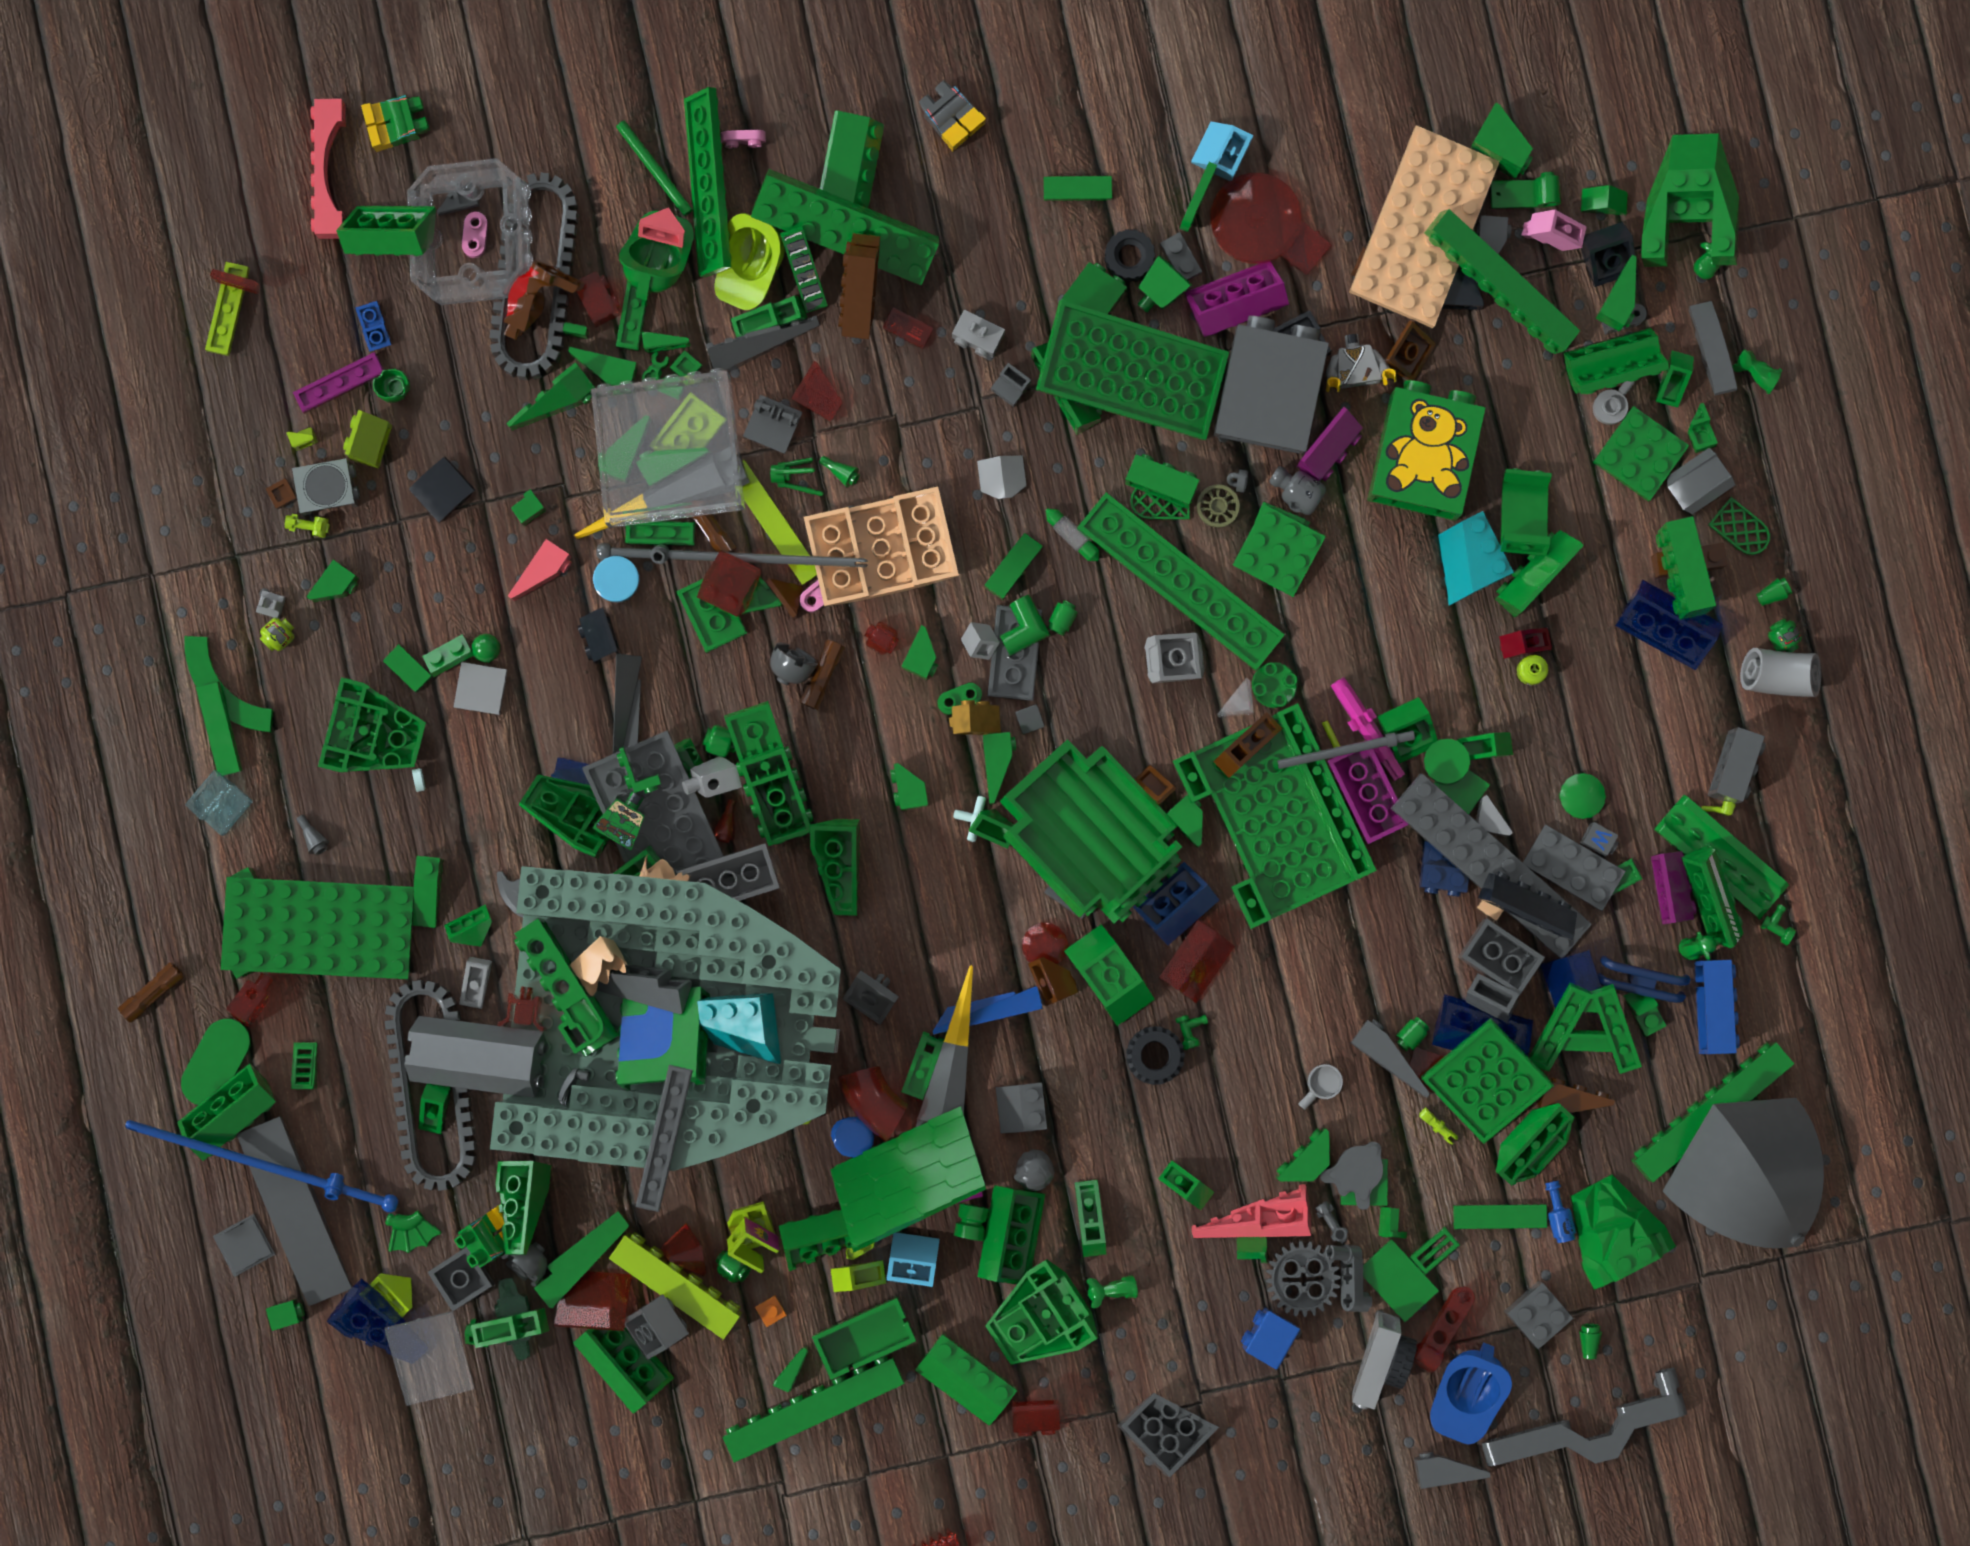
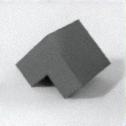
[991,363,1031,407]

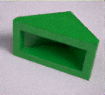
[1580,185,1628,215]

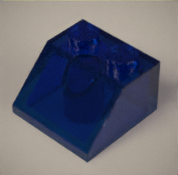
[1541,950,1601,1008]

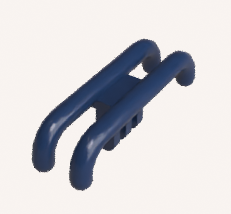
[1595,956,1691,1003]

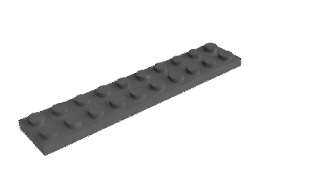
[1390,773,1592,959]

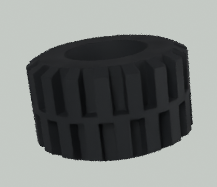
[1126,1027,1185,1085]

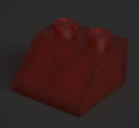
[697,550,762,617]
[1012,1400,1060,1436]

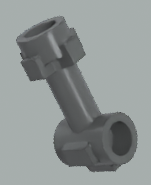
[1315,1201,1348,1243]

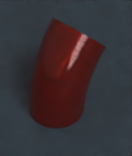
[838,1066,909,1142]

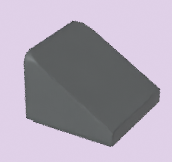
[1015,704,1044,735]

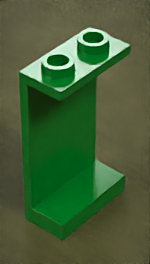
[1500,468,1552,556]

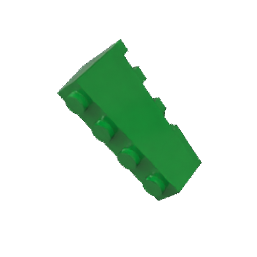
[779,1210,852,1272]

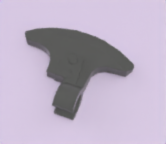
[497,871,523,918]

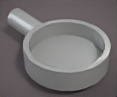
[1593,381,1634,425]
[1298,1064,1343,1110]

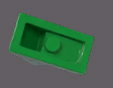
[1623,993,1666,1037]

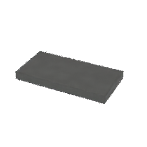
[988,605,1042,701]

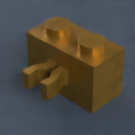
[949,700,1001,735]

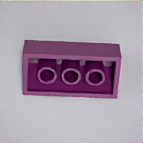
[1185,260,1289,337]
[1327,749,1408,844]

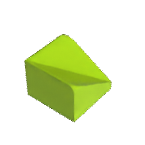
[286,427,318,451]

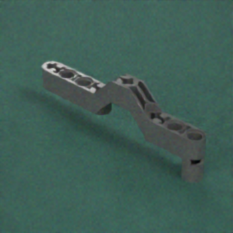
[1481,1368,1687,1466]

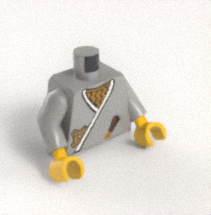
[1326,334,1397,392]

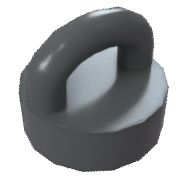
[1227,469,1249,493]

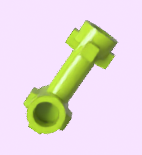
[285,514,330,538]

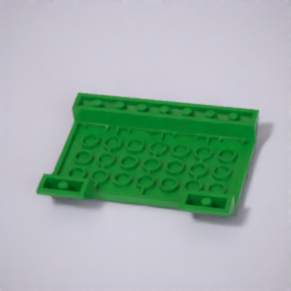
[1172,703,1377,929]

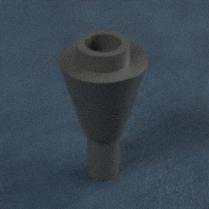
[296,815,329,855]

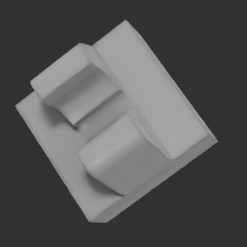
[256,590,286,619]

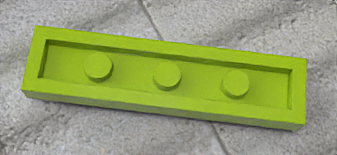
[205,262,250,356]

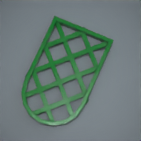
[1130,488,1190,520]
[1708,497,1770,555]

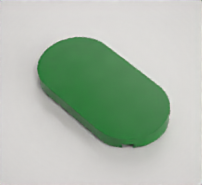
[181,1019,251,1105]

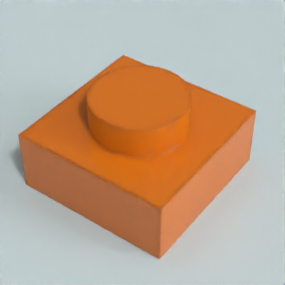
[755,1295,787,1327]

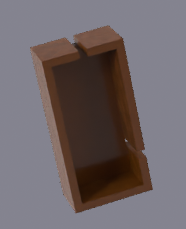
[838,233,881,339]

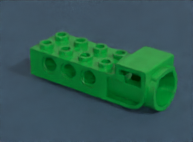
[514,918,619,1057]

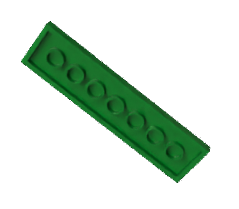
[684,87,732,277]

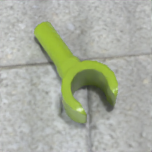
[1702,801,1735,816]

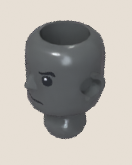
[1269,466,1326,515]

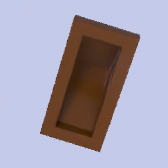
[1134,765,1176,805]

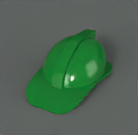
[619,211,694,301]

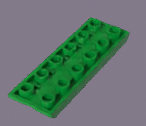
[1654,795,1789,920]

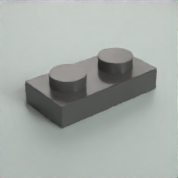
[1160,232,1202,280]

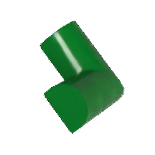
[999,595,1051,656]

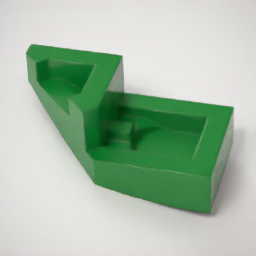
[1687,403,1718,453]

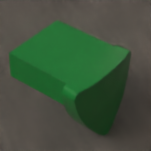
[1378,1207,1407,1239]
[1237,1237,1268,1263]

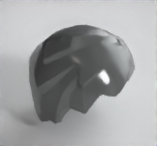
[1014,1149,1055,1191]

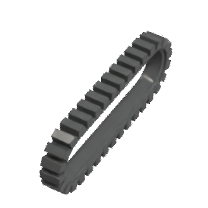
[490,172,579,380]
[385,980,477,1191]

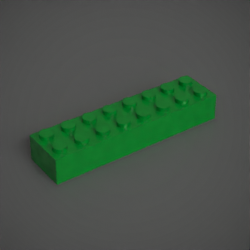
[751,169,939,285]

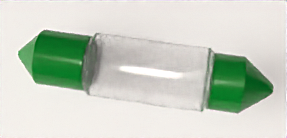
[1046,508,1099,561]

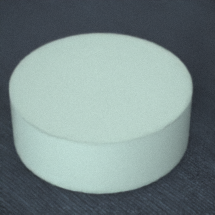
[412,768,426,792]

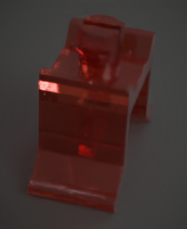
[497,986,547,1031]

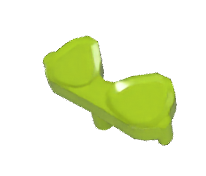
[846,1243,875,1260]

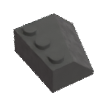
[1117,1393,1219,1477]

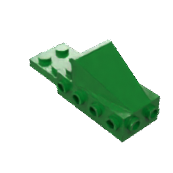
[724,701,814,846]

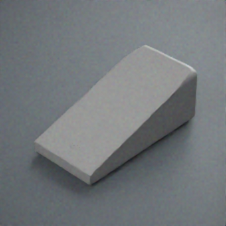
[459,957,492,1009]

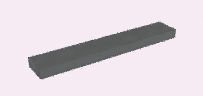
[635,1064,693,1212]

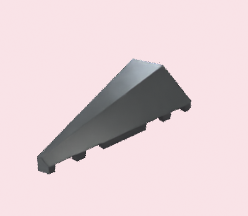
[705,316,820,378]

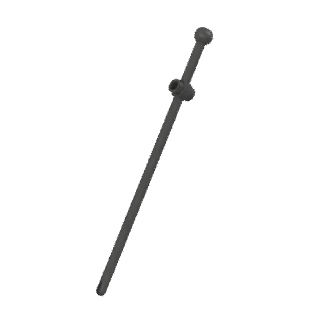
[596,543,868,567]

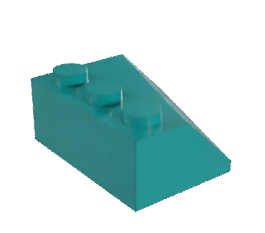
[1438,511,1514,606]
[697,993,781,1064]

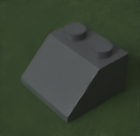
[996,1082,1047,1134]

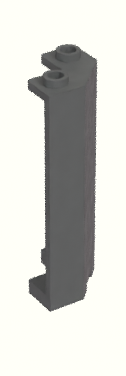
[404,1016,549,1098]

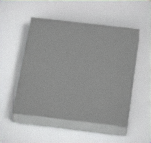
[454,662,508,715]

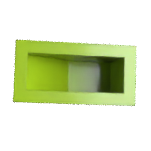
[831,1260,886,1292]

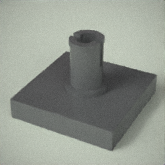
[843,971,899,1025]

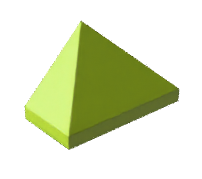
[369,1273,412,1320]

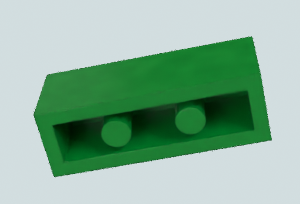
[1125,454,1200,510]

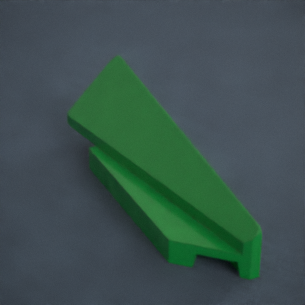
[534,1211,629,1308]

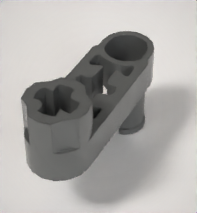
[1325,1244,1372,1313]

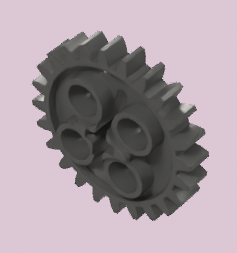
[1265,1241,1341,1317]

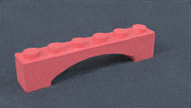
[311,99,346,239]

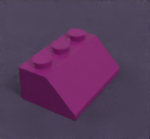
[1297,407,1363,481]
[1651,851,1696,925]

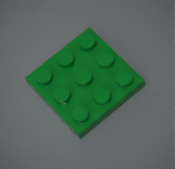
[1593,406,1689,502]
[1233,504,1326,597]

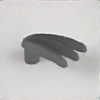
[558,1068,590,1106]

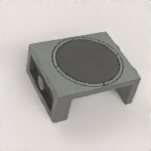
[292,458,360,516]

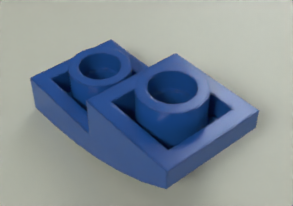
[355,301,392,352]

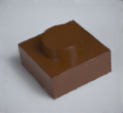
[266,478,297,510]

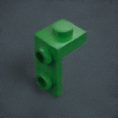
[616,746,661,794]

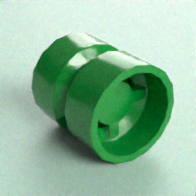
[954,1203,989,1241]

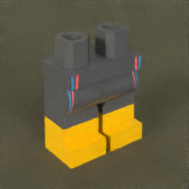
[919,80,986,152]

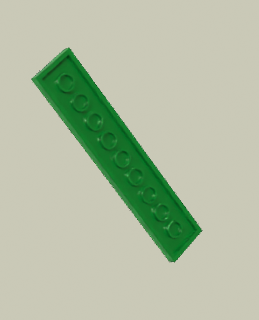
[1077,492,1285,671]

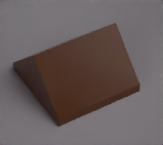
[1384,320,1436,381]

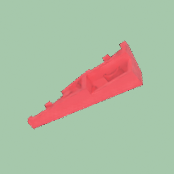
[1192,1184,1311,1238]

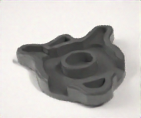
[1320,1142,1383,1210]

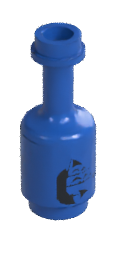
[1545,1180,1576,1243]

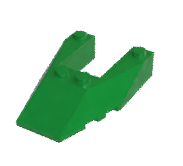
[1641,133,1740,267]

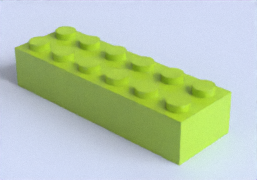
[609,1232,743,1340]

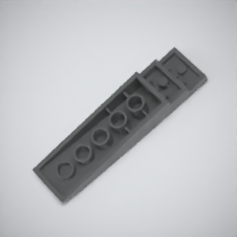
[237,1116,352,1306]

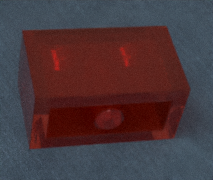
[577,271,621,327]

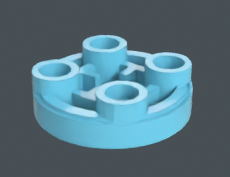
[593,556,640,602]

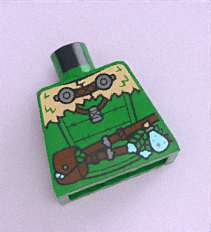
[593,791,645,851]

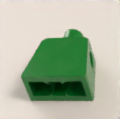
[1138,256,1193,313]

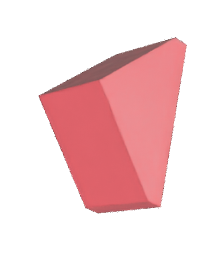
[638,207,685,248]

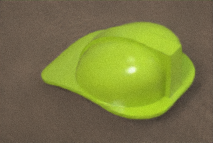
[715,213,785,310]

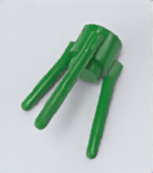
[770,458,824,496]

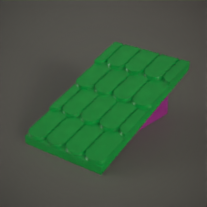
[830,1106,986,1253]

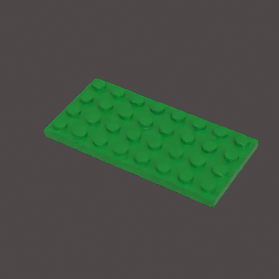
[1036,300,1229,440]
[221,877,414,979]

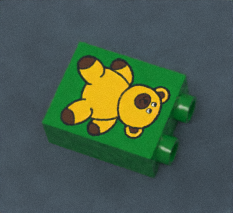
[1367,380,1486,521]

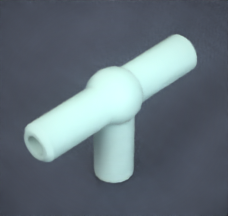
[953,796,986,842]

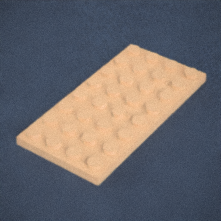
[1349,125,1499,328]

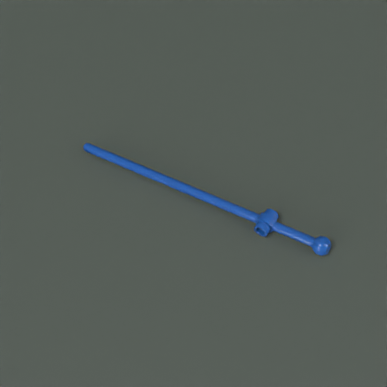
[125,1120,399,1213]

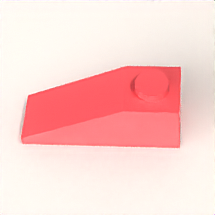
[508,539,572,601]

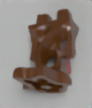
[504,261,586,340]

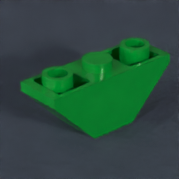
[1275,1128,1330,1182]

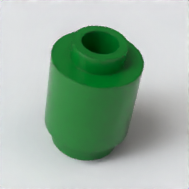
[1048,600,1078,636]
[1396,1017,1430,1051]

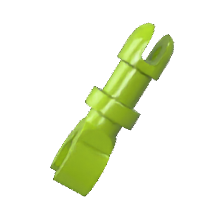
[1419,1107,1458,1144]

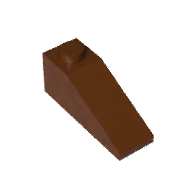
[1213,712,1282,778]

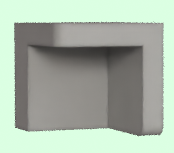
[961,622,999,660]

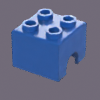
[1240,1308,1300,1370]

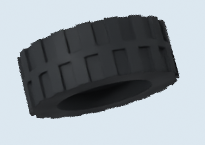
[1104,229,1155,282]
[1384,1335,1417,1389]

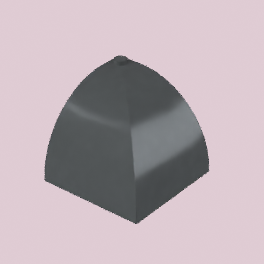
[1663,1098,1824,1248]

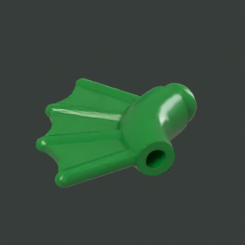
[385,1210,442,1253]

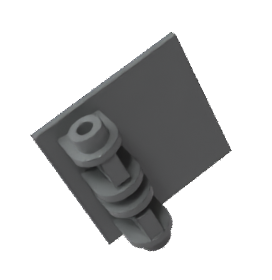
[743,395,803,454]

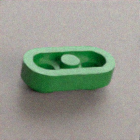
[938,683,982,715]

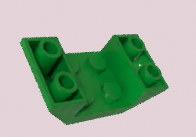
[1064,924,1155,1026]

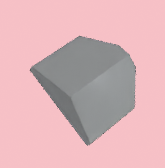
[977,455,1026,499]

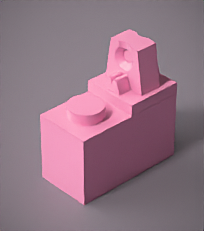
[1521,210,1586,251]

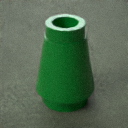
[1756,577,1792,606]
[1579,1323,1602,1359]

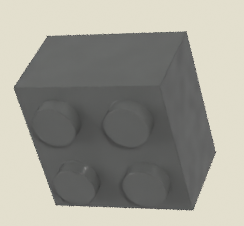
[427,1247,495,1312]
[1504,1281,1574,1349]

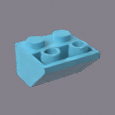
[1191,122,1253,182]
[887,1232,940,1287]

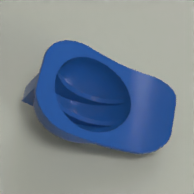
[1430,1342,1512,1444]

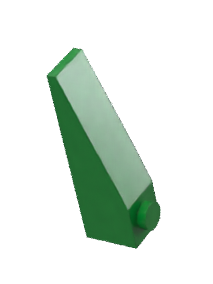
[506,362,597,431]

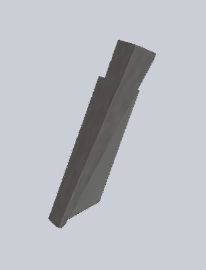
[613,654,642,754]
[597,964,692,1014]

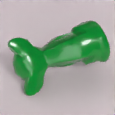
[1732,350,1782,395]
[1679,931,1721,961]
[1087,1275,1138,1309]

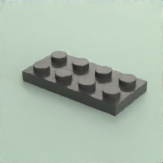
[1522,824,1626,911]

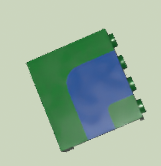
[616,987,710,1091]

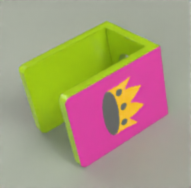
[727,1217,779,1273]

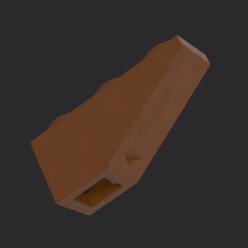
[1537,1078,1615,1113]

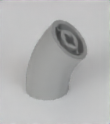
[1740,648,1821,697]

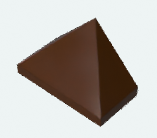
[766,578,803,620]

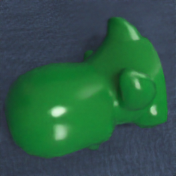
[1693,242,1721,280]

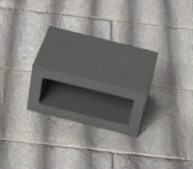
[1466,973,1520,1023]

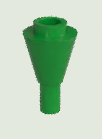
[819,456,860,488]

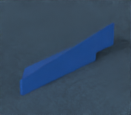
[933,986,1043,1035]

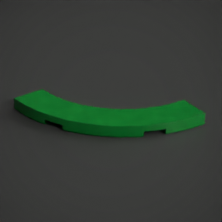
[184,636,273,733]

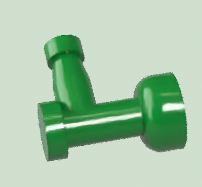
[1760,904,1797,946]
[1175,1015,1208,1050]

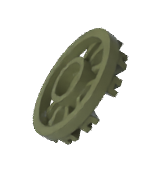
[1197,485,1240,528]

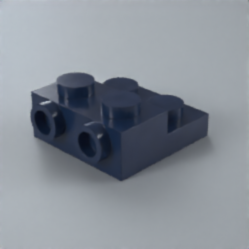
[1419,841,1469,897]

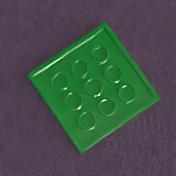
[1421,1018,1554,1144]

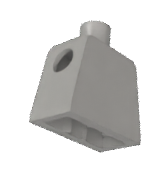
[682,757,742,797]

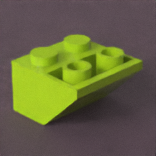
[343,410,392,469]

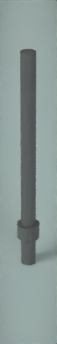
[1277,731,1415,769]

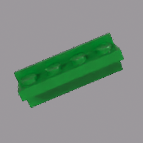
[1564,328,1669,394]

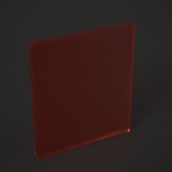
[554,1271,632,1331]

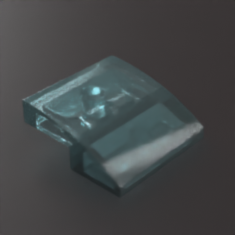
[185,770,253,836]

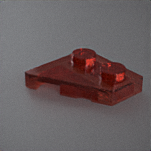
[792,361,843,423]

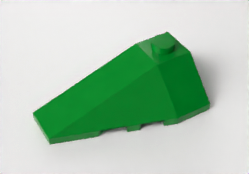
[810,819,860,916]
[495,1161,552,1255]

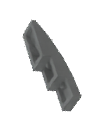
[1689,301,1737,395]

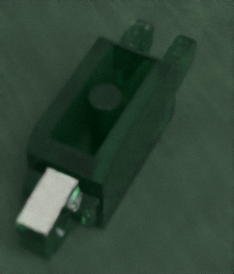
[494,1277,534,1361]

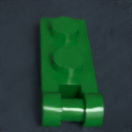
[901,1031,944,1100]

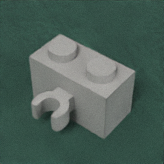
[952,310,1005,358]

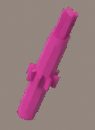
[1330,677,1405,781]

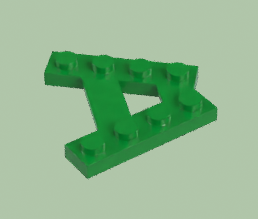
[1529,983,1642,1074]

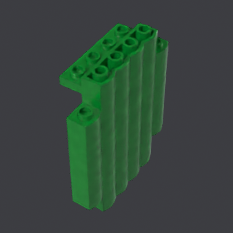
[1000,739,1182,923]

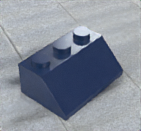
[1133,862,1219,945]

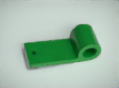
[1490,172,1561,209]

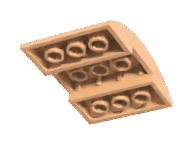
[804,487,959,607]

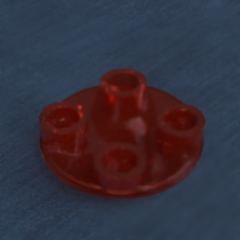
[1022,922,1068,965]

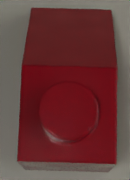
[1499,627,1552,659]

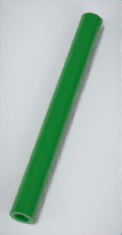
[616,120,693,217]

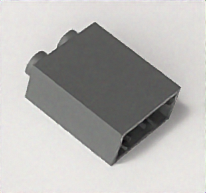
[1214,316,1329,455]

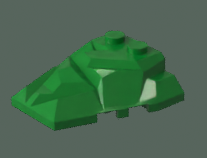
[318,677,426,772]
[1570,1174,1676,1290]

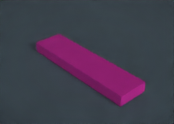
[293,352,384,414]

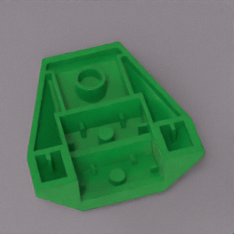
[519,775,610,859]
[985,1259,1098,1365]

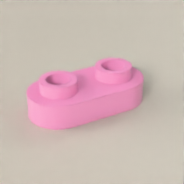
[720,130,766,149]
[462,212,488,258]
[800,580,824,612]

